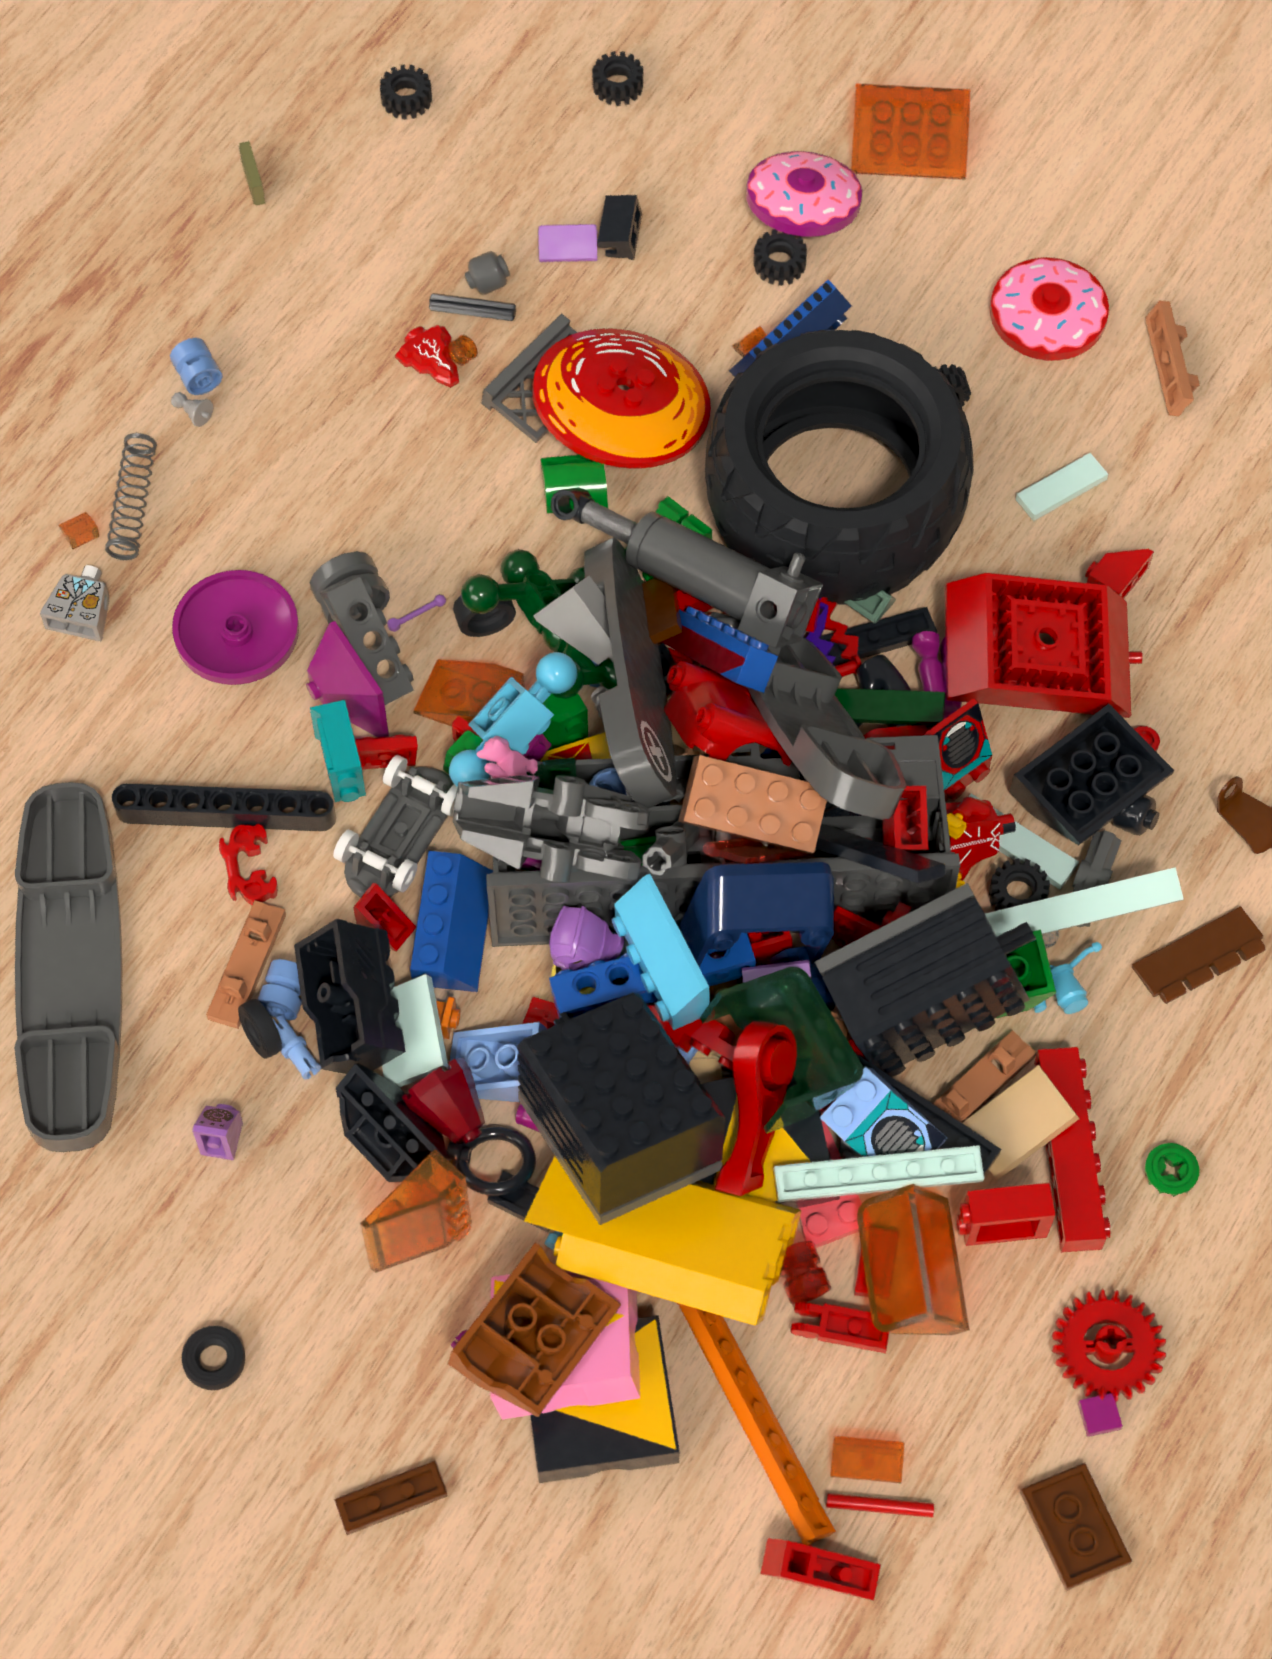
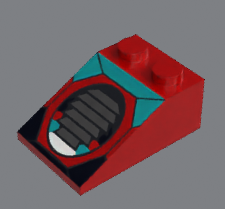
[924,698,993,802]

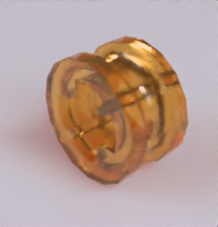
[448,335,478,366]

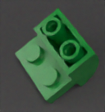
[540,455,608,514]

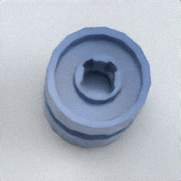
[170,338,222,395]
[257,959,302,1020]

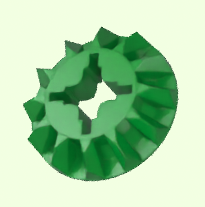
[1144,1143,1200,1197]

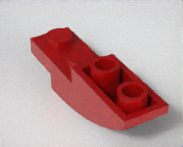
[647,1005,736,1072]

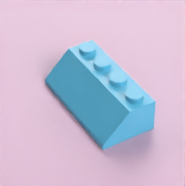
[612,874,710,1030]

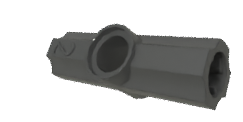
[642,820,700,875]
[1072,830,1122,928]

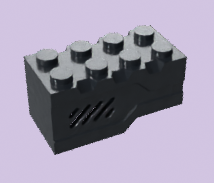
[294,919,406,1074]

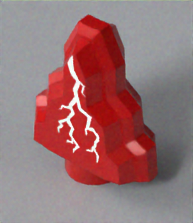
[395,325,459,388]

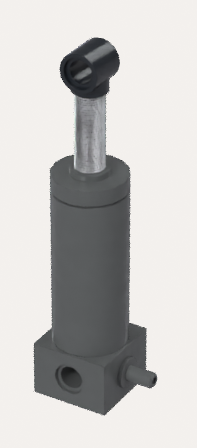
[551,487,823,649]

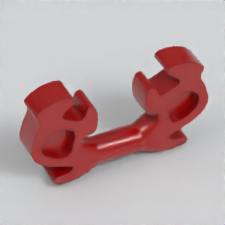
[219,824,278,905]

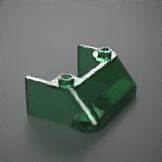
[700,967,863,1134]

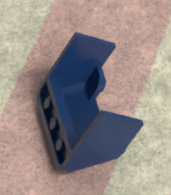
[680,862,834,967]

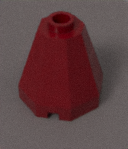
[402,1057,485,1145]

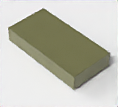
[239,141,266,206]

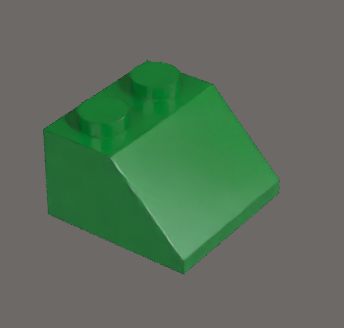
[542,694,588,749]
[996,929,1057,1019]

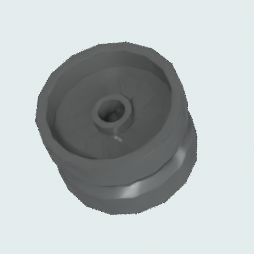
[310,551,390,624]

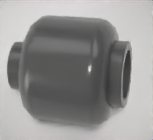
[465,251,510,294]

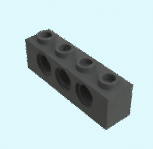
[320,575,414,705]

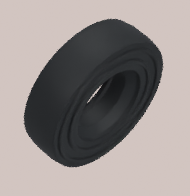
[238,999,282,1059]
[181,1326,245,1390]

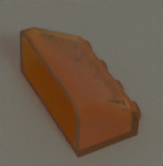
[857,1184,970,1335]

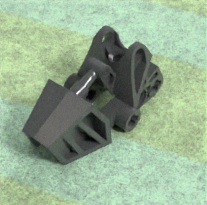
[453,775,650,882]

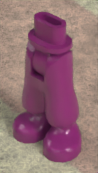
[912,631,962,728]

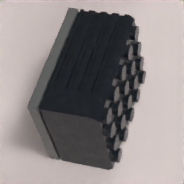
[815,883,1036,1077]
[518,992,725,1225]

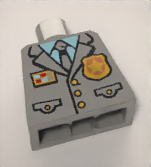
[40,565,109,642]

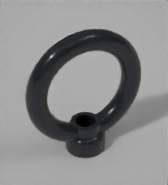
[446,1127,536,1196]

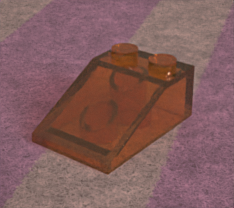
[414,659,525,726]

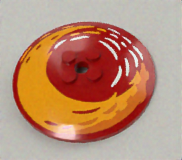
[532,328,711,469]

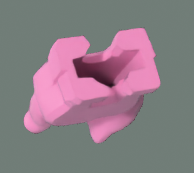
[477,736,538,778]

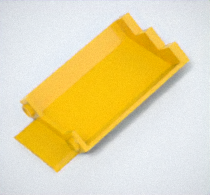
[524,1156,802,1326]

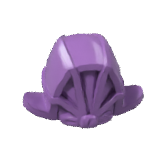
[549,905,624,971]

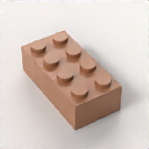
[678,755,827,853]

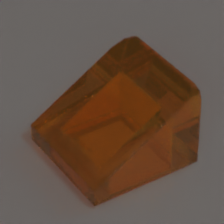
[731,326,767,357]
[59,512,100,550]

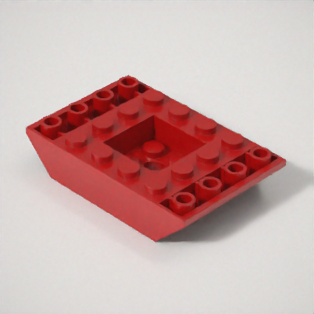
[945,573,1132,718]

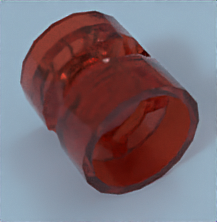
[780,1241,831,1305]

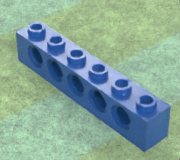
[549,933,756,1018]

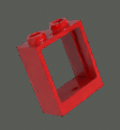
[956,1182,1055,1246]

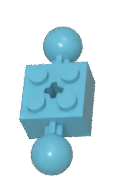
[449,652,577,787]

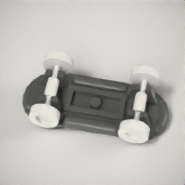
[334,755,457,898]

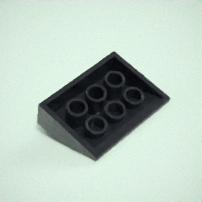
[1009,704,1175,846]

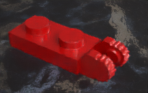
[790,1302,892,1354]

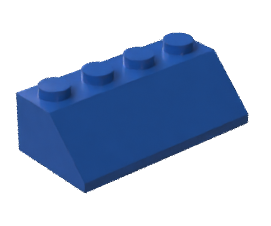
[410,851,493,992]

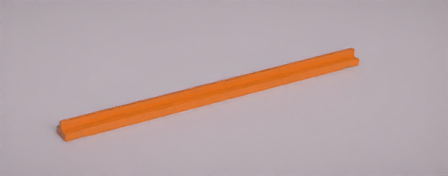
[677,1303,836,1546]

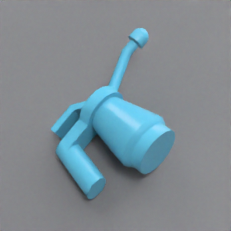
[1034,942,1102,1014]

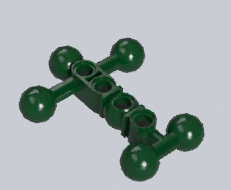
[461,549,618,699]

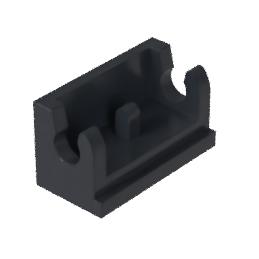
[597,195,642,260]

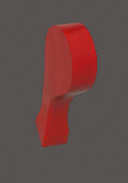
[714,1021,797,1196]

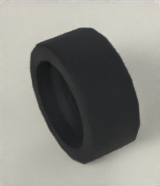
[453,595,516,637]

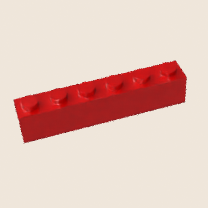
[1034,1047,1111,1253]

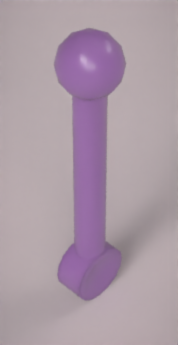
[387,595,446,632]

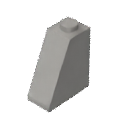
[533,575,613,664]

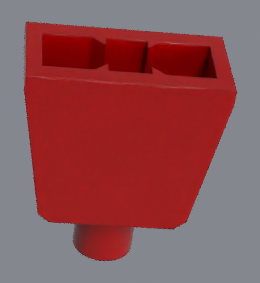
[883,786,928,850]

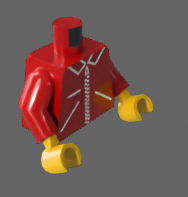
[945,796,1016,889]

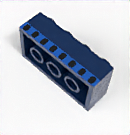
[729,279,852,377]

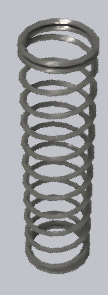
[105,433,157,560]

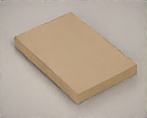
[963,1065,1079,1180]

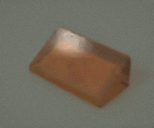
[830,1436,905,1484]

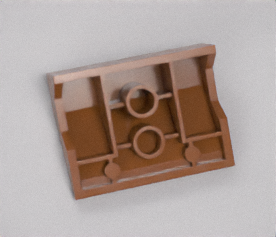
[448,1242,621,1417]

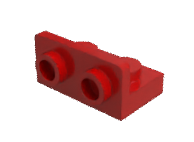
[355,735,418,770]

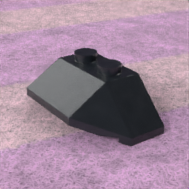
[335,1063,448,1182]

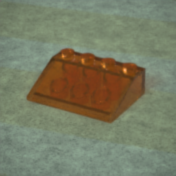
[851,83,970,180]
[360,1150,472,1273]

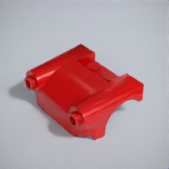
[664,661,792,766]

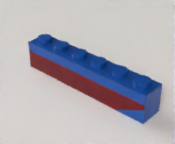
[662,606,778,693]

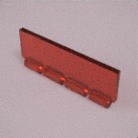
[703,838,811,864]

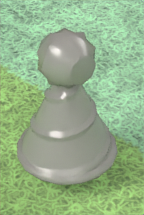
[171,392,213,427]

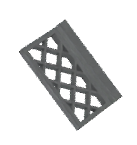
[481,313,578,443]

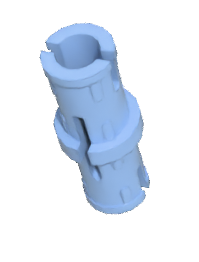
[273,1015,321,1080]

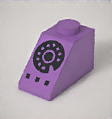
[193,1104,243,1160]

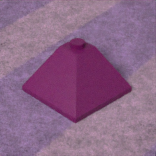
[306,621,389,737]

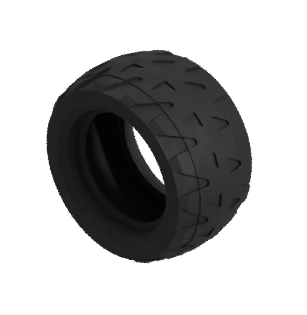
[705,330,974,604]

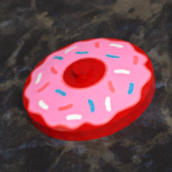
[990,257,1109,361]

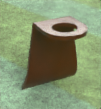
[1217,776,1272,854]

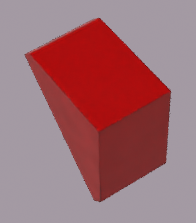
[353,883,416,951]

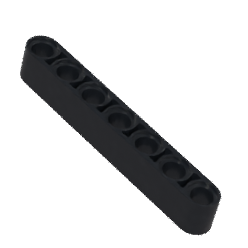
[112,784,336,831]

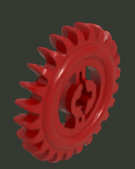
[1051,1289,1167,1402]

